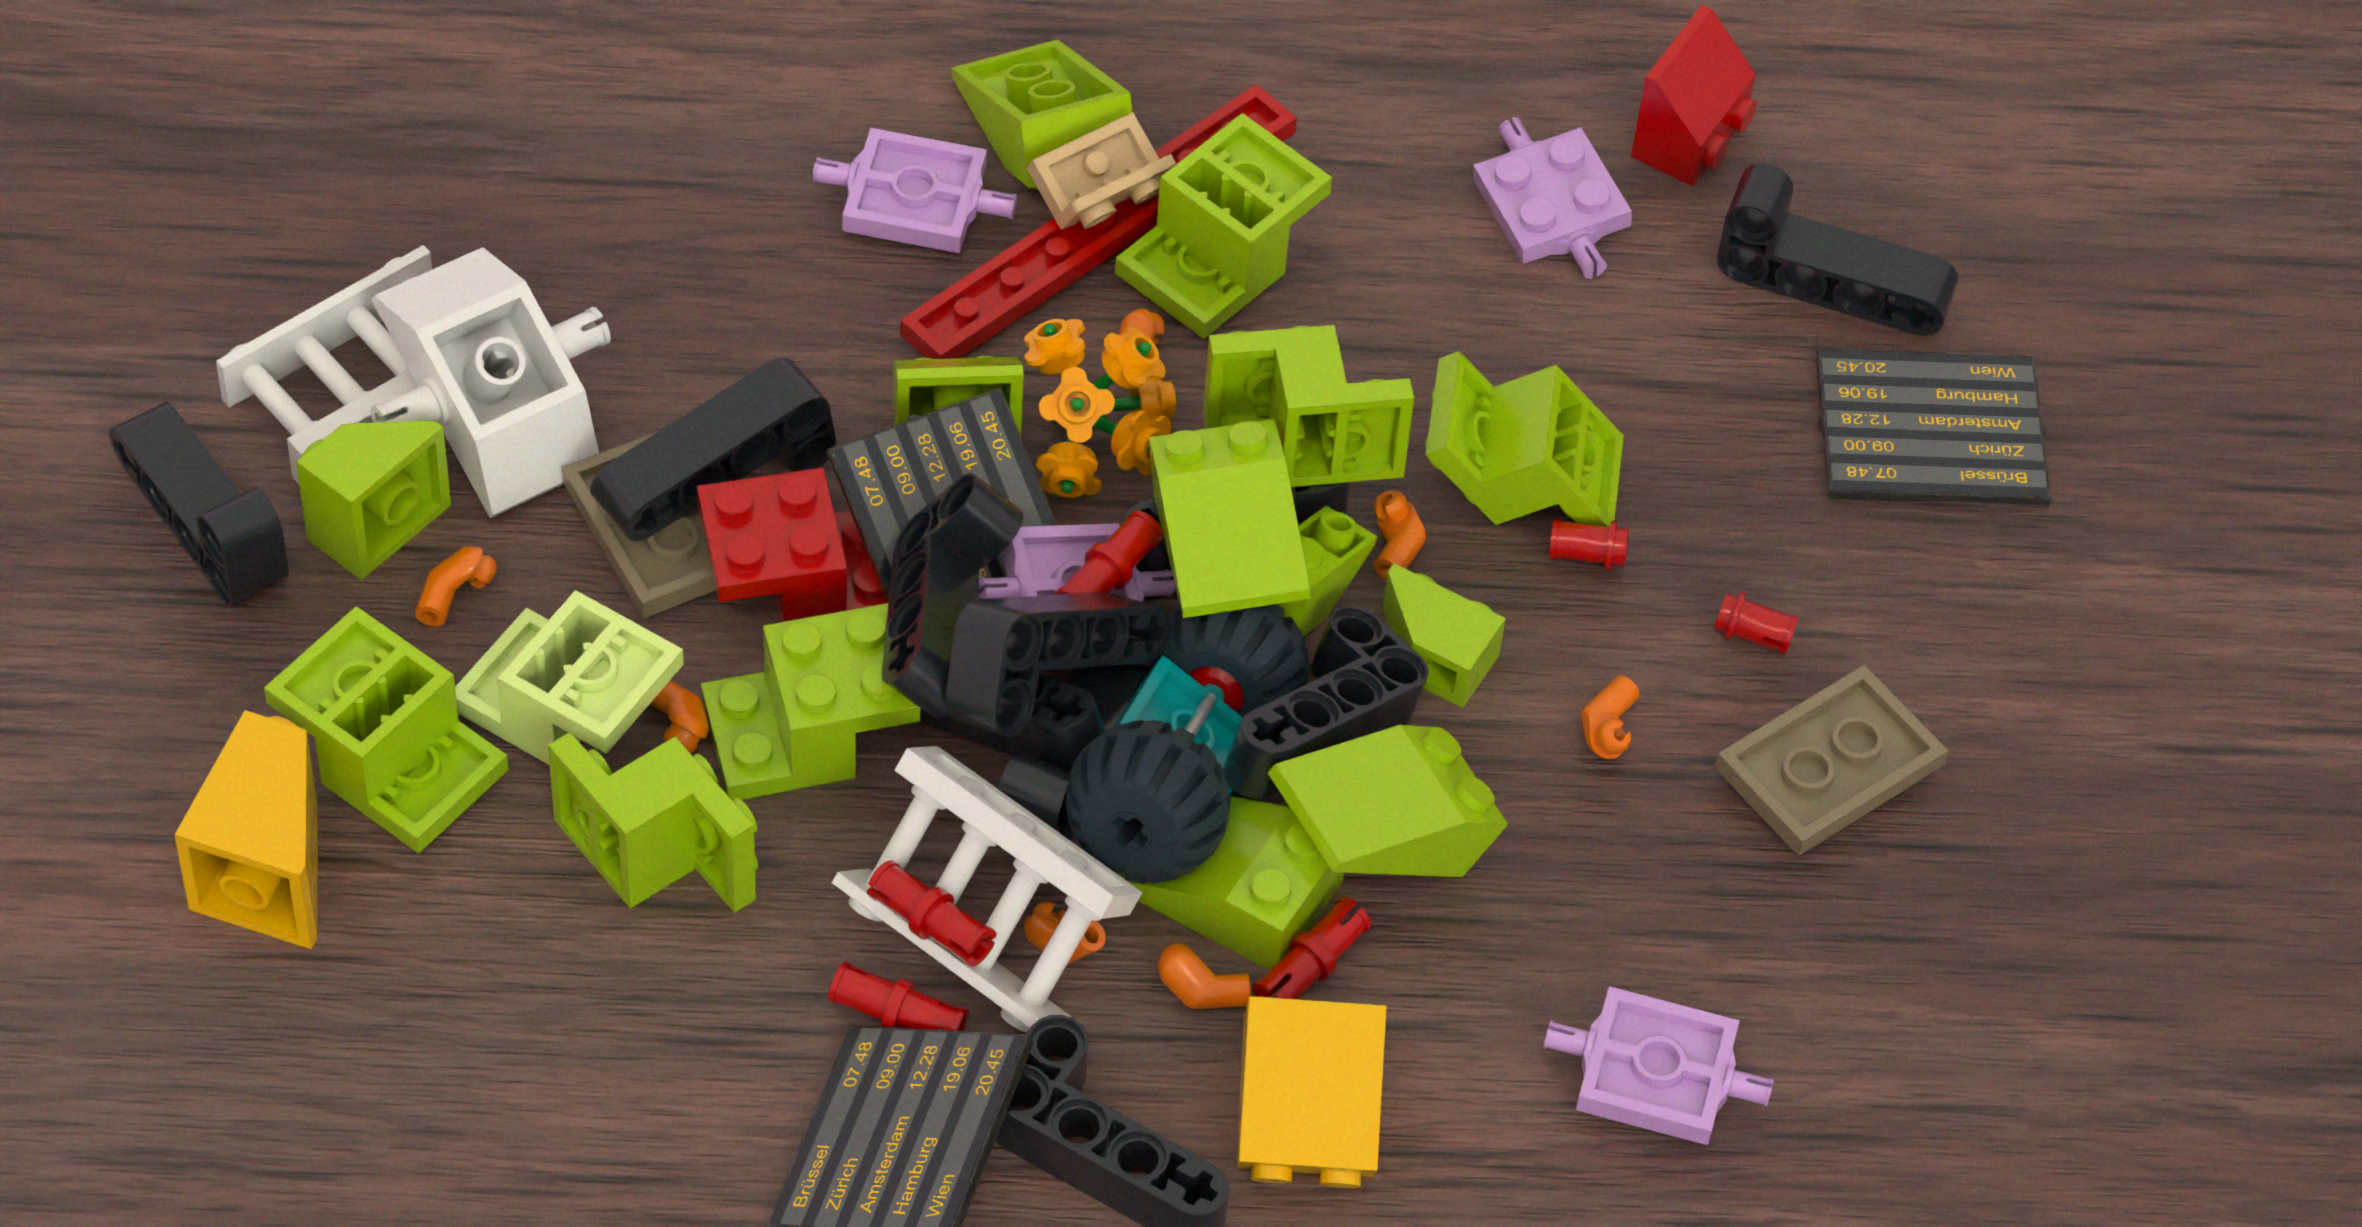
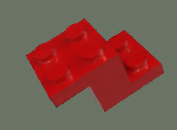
[697,468,889,622]

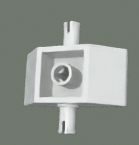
[371,247,611,519]

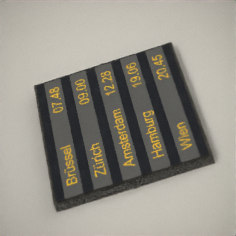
[1815,348,2051,507]
[826,387,1057,603]
[766,1025,1034,1227]

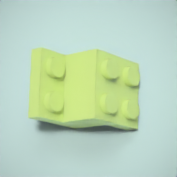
[455,590,684,765]

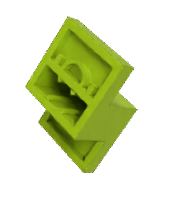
[1115,113,1332,339]
[1203,325,1414,487]
[1425,351,1624,527]
[701,603,920,800]
[264,606,509,854]
[548,732,758,913]

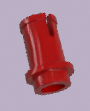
[1549,519,1629,571]
[1714,591,1799,655]

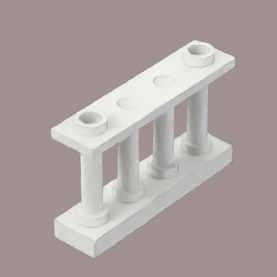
[216,245,502,485]
[831,746,1143,1033]

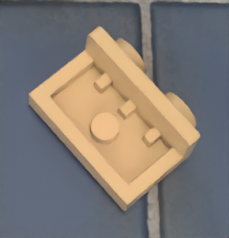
[1026,113,1177,230]

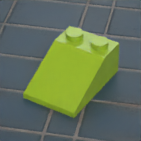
[951,39,1133,189]
[1149,419,1311,618]
[1268,725,1509,877]
[1119,796,1344,971]

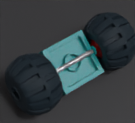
[1065,604,1310,884]

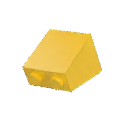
[175,710,318,950]
[1236,996,1387,1188]

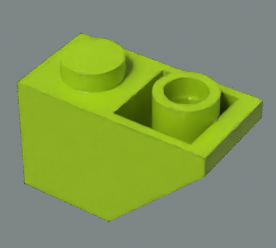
[1278,506,1378,637]
[1382,563,1506,708]

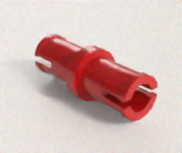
[1054,510,1163,595]
[867,860,997,967]
[1252,896,1371,999]
[828,961,969,1033]

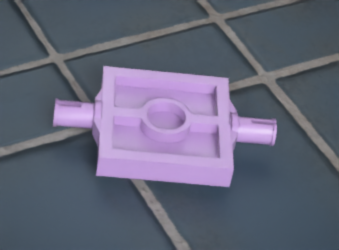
[1473,117,1632,279]
[812,128,1017,253]
[977,523,1175,602]
[1543,986,1774,1145]

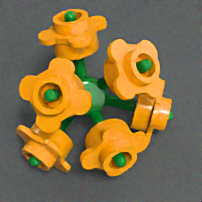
[1024,319,1178,498]

